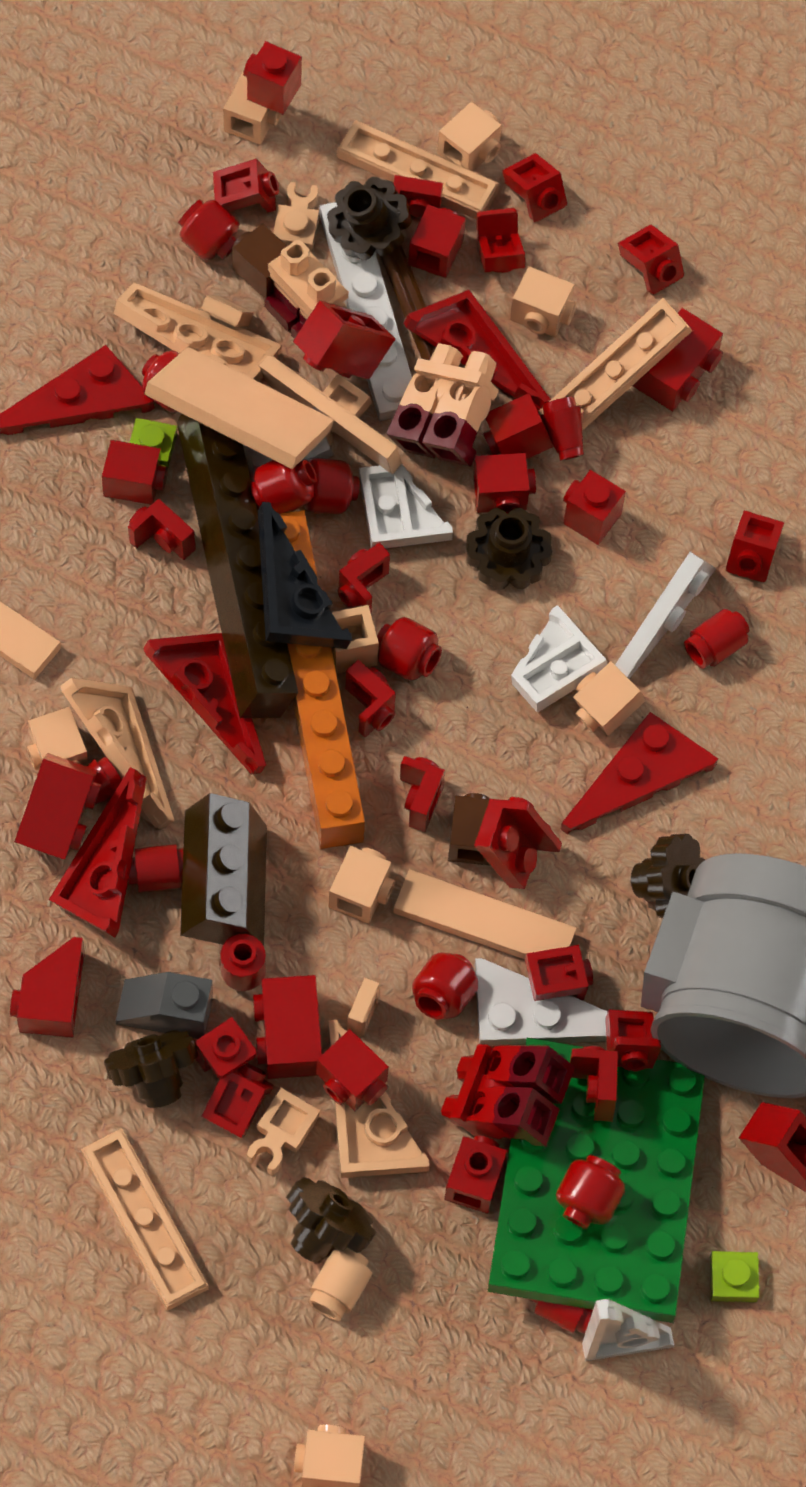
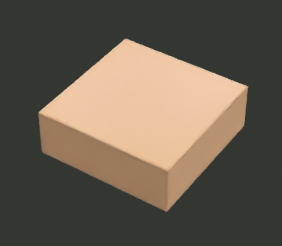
[201,295,254,327]
[347,977,380,1038]

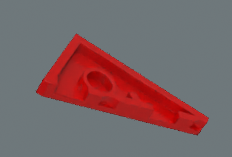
[403,290,551,412]
[0,345,155,435]
[143,633,266,775]
[561,712,719,834]
[49,767,147,938]

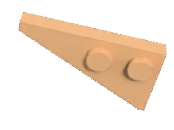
[60,678,175,829]
[328,1020,430,1178]

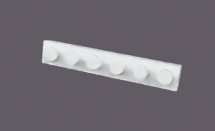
[319,202,412,421]

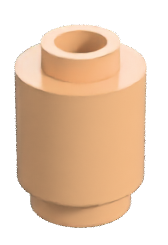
[308,1248,372,1321]

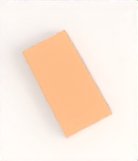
[145,347,334,469]

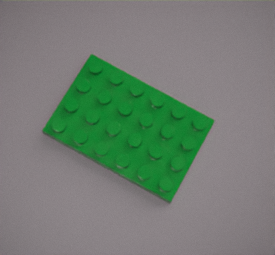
[487,1038,705,1323]

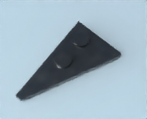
[258,502,352,649]

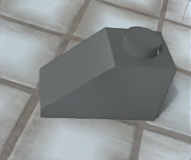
[116,972,213,1039]

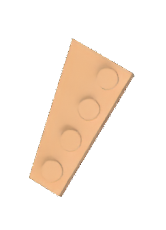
[114,282,282,382]

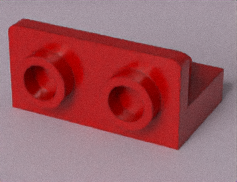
[474,797,562,889]

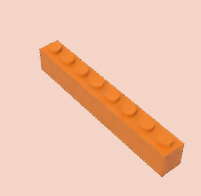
[280,510,365,849]

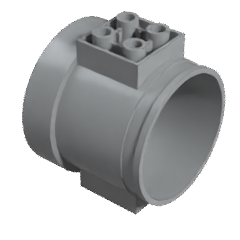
[641,853,806,1098]

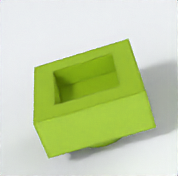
[129,418,178,468]
[710,1251,759,1302]

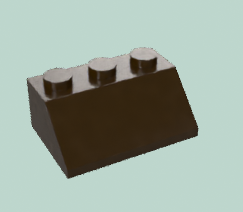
[180,793,267,946]

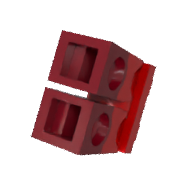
[441,1044,575,1147]

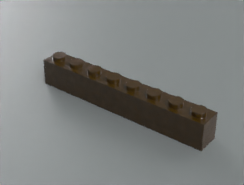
[177,414,298,718]

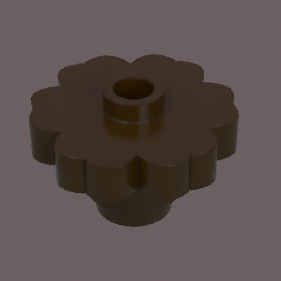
[327,177,412,260]
[466,507,552,590]
[631,834,705,918]
[104,1031,199,1108]
[286,1177,376,1263]

